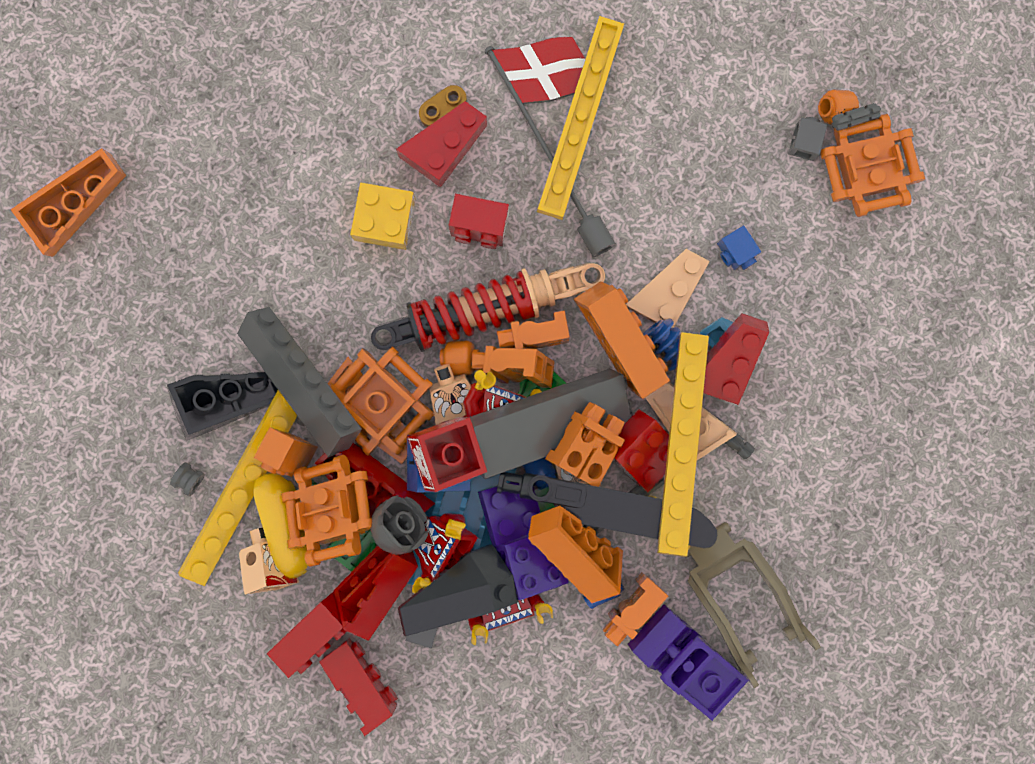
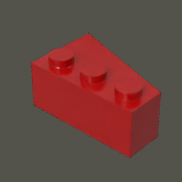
[396,101,487,187]
[703,313,770,405]
[333,546,418,641]
[266,591,347,678]
[319,638,398,737]

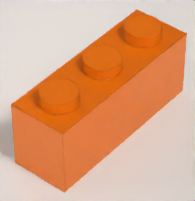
[254,427,318,477]

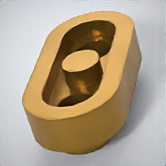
[419,85,467,127]

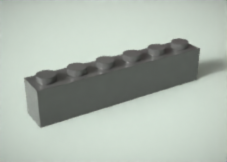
[237,307,362,457]

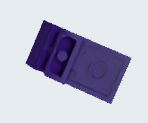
[478,482,569,600]
[627,604,748,721]

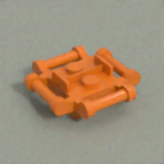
[820,114,925,217]
[329,347,435,456]
[281,455,372,567]

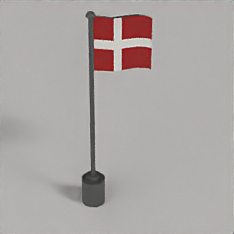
[485,37,616,257]

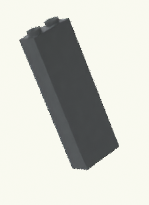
[470,368,632,479]

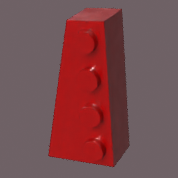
[314,443,435,518]

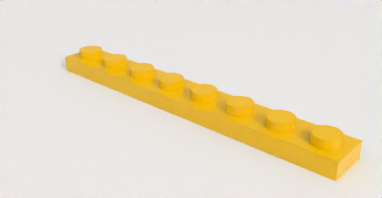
[537,16,624,220]
[657,332,709,557]
[178,390,297,586]

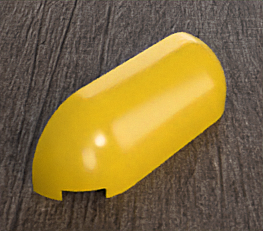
[254,473,308,578]

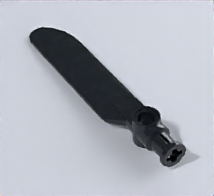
[497,472,718,548]

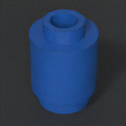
[522,457,557,490]

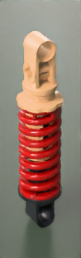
[371,263,605,352]

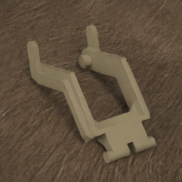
[685,522,821,688]

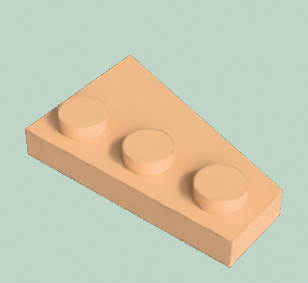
[626,249,710,328]
[645,382,737,460]

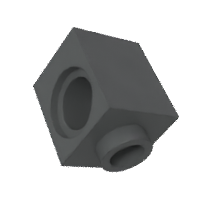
[788,117,828,161]

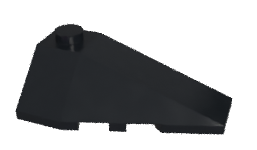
[167,372,278,441]
[397,544,519,636]

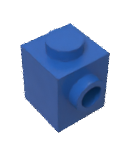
[717,225,761,270]

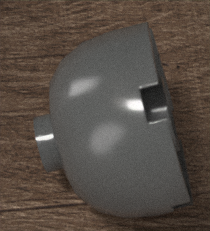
[370,495,428,555]

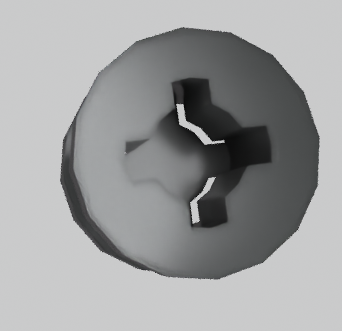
[170,462,205,497]

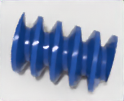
[643,318,680,378]

